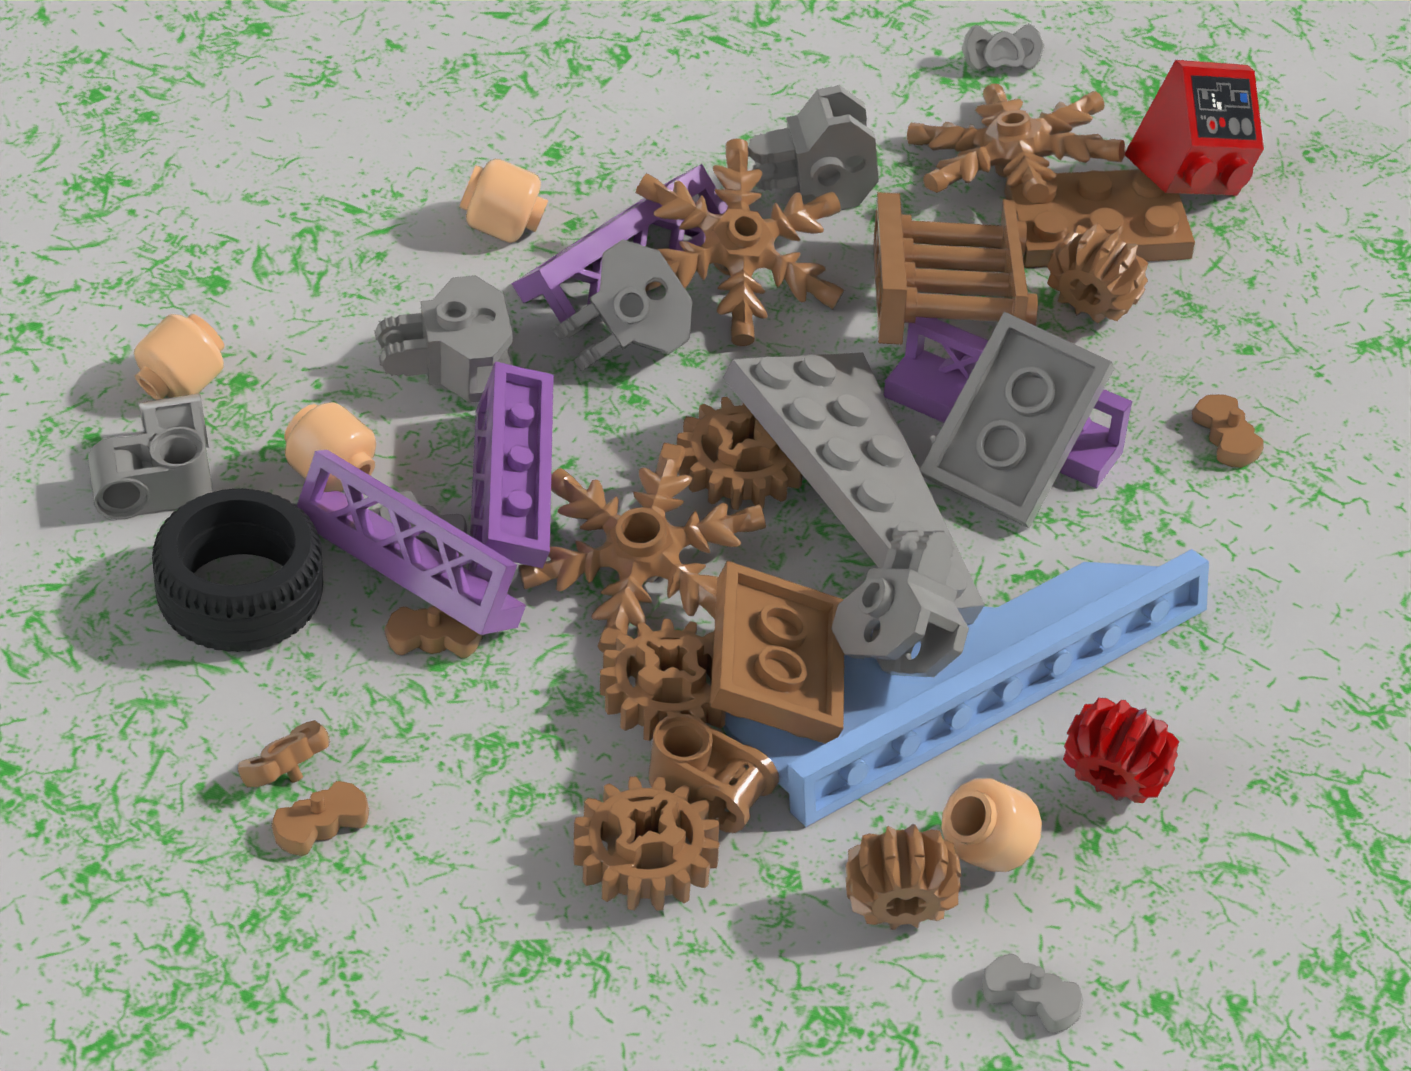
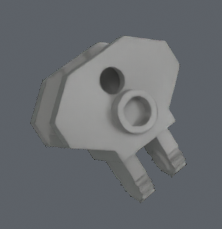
[748,85,879,210]
[553,239,693,371]
[374,275,513,403]
[831,530,969,677]

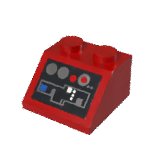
[1124,60,1264,195]

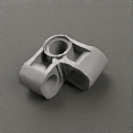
[88,393,212,519]

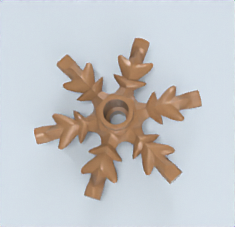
[907,83,1125,204]
[635,139,844,346]
[518,443,766,653]

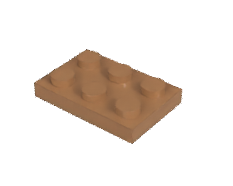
[1004,169,1195,268]
[710,561,844,744]

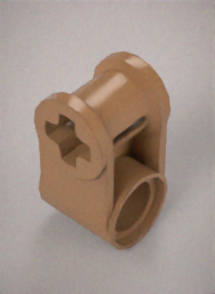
[649,714,779,833]

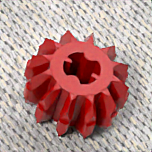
[1063,698,1179,803]

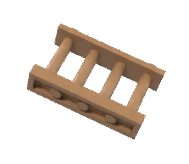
[873,192,1038,345]

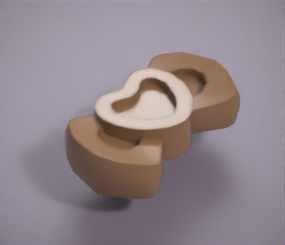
[1192,394,1264,468]
[384,606,483,658]
[237,720,330,787]
[271,781,369,856]

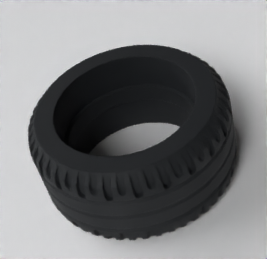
[152,488,323,652]

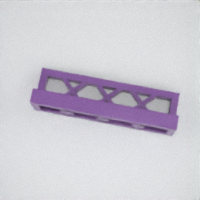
[511,164,728,324]
[884,317,1132,489]
[469,361,554,582]
[297,450,526,635]

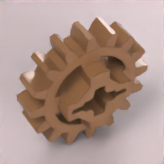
[677,397,803,510]
[600,619,726,741]
[573,776,720,911]

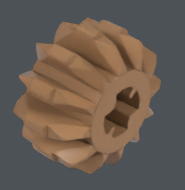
[1047,223,1149,323]
[845,824,961,930]

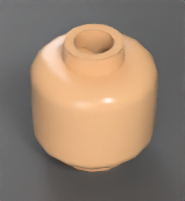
[459,158,548,243]
[134,314,225,400]
[284,402,377,492]
[941,778,1042,872]

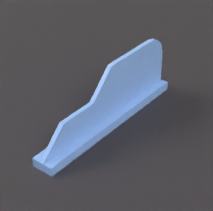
[723,549,1209,827]

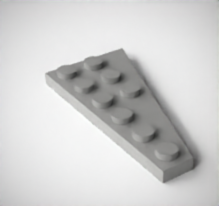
[723,352,985,624]

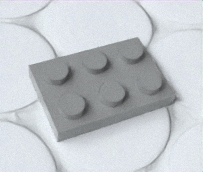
[919,312,1115,529]

